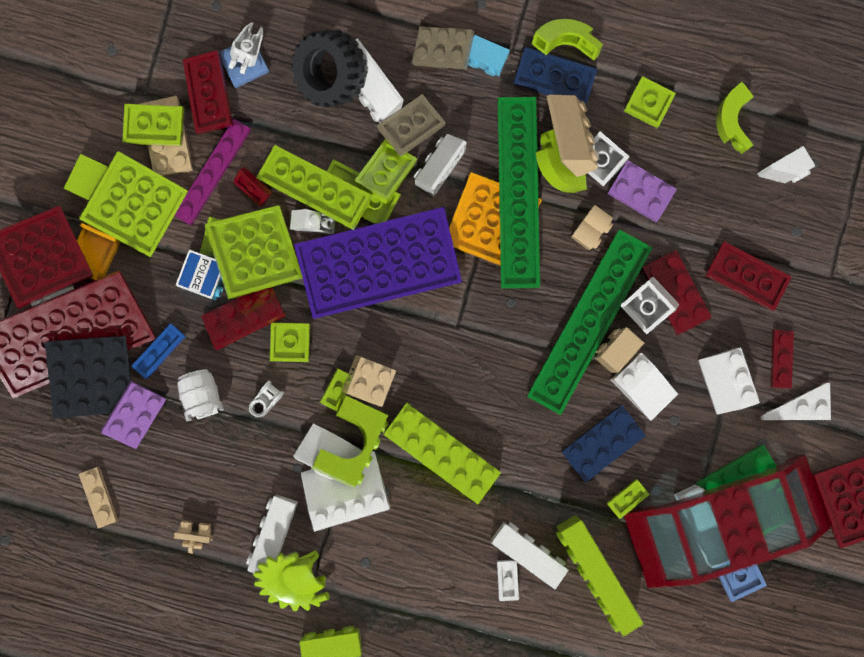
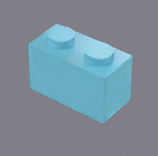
[468,35,510,76]

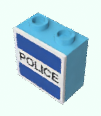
[175,250,223,300]

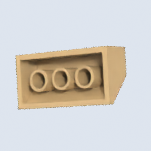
[547,95,599,177]

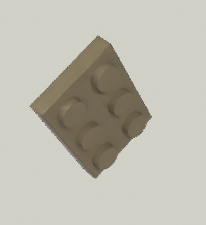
[412,27,474,70]
[377,94,446,157]

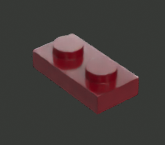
[233,167,272,207]

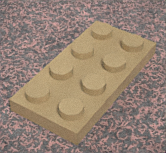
[140,96,193,177]

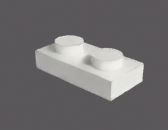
[497,560,519,601]

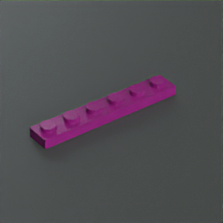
[174,119,251,226]

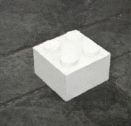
[620,277,679,334]

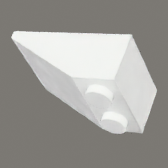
[610,353,678,421]

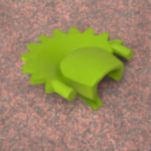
[253,550,330,611]

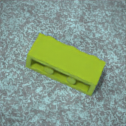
[299,626,363,657]

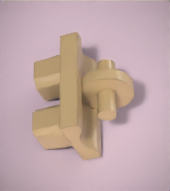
[174,520,214,554]

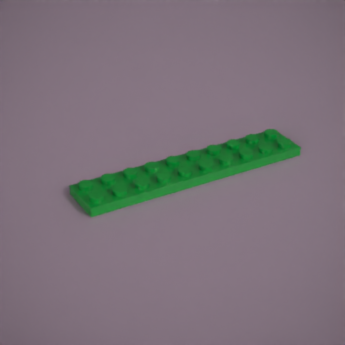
[497,97,540,289]
[527,229,652,415]

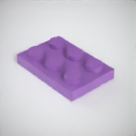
[607,160,677,222]
[100,381,166,449]

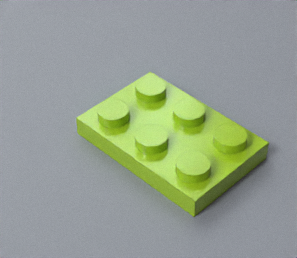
[122,104,184,146]
[354,139,417,204]

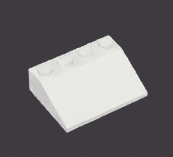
[301,451,390,531]

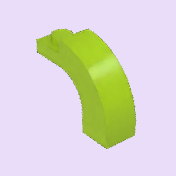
[532,19,603,60]
[716,82,754,154]
[536,130,587,193]

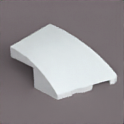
[294,424,361,480]

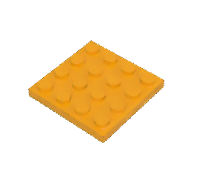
[449,172,542,265]

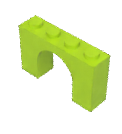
[311,396,389,488]

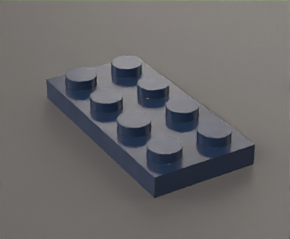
[513,47,597,105]
[561,405,646,483]

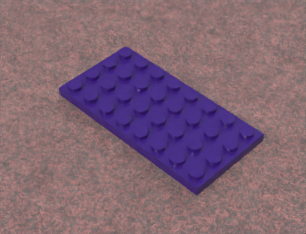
[294,207,462,319]

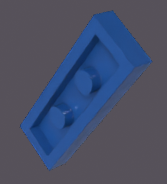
[132,323,186,379]

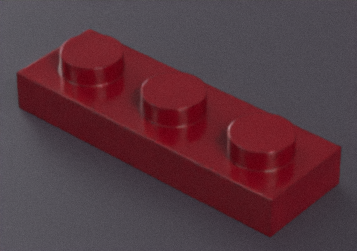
[770,330,794,388]

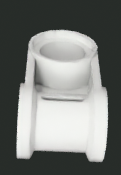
[249,381,284,417]

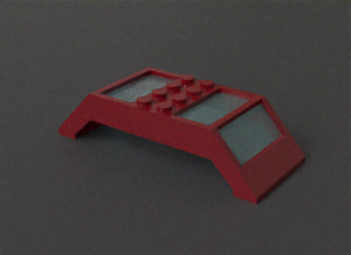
[624,454,830,588]

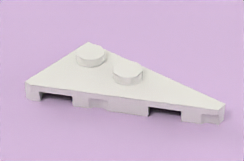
[761,383,831,420]

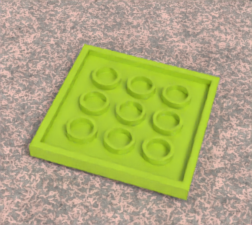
[79,151,188,257]
[205,205,303,299]

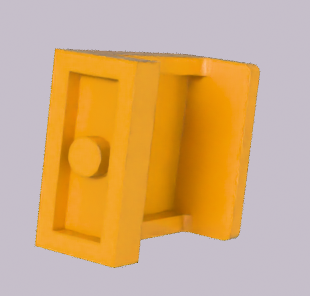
[77,223,121,280]

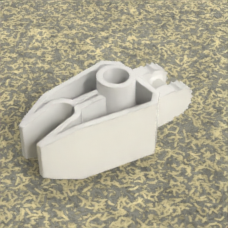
[229,23,263,74]

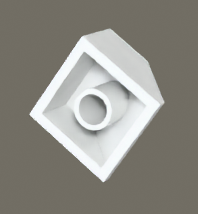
[588,132,629,186]
[757,146,815,183]

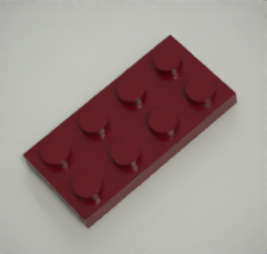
[183,50,234,134]
[705,241,792,311]
[641,250,712,335]
[201,287,286,350]

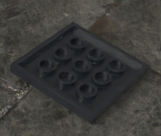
[45,335,131,419]

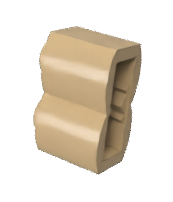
[571,205,613,250]

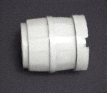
[177,369,224,421]

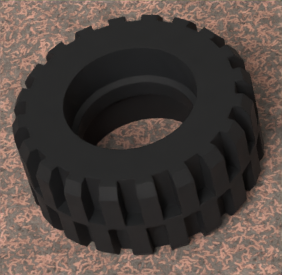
[291,30,367,108]

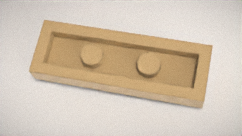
[79,467,118,528]

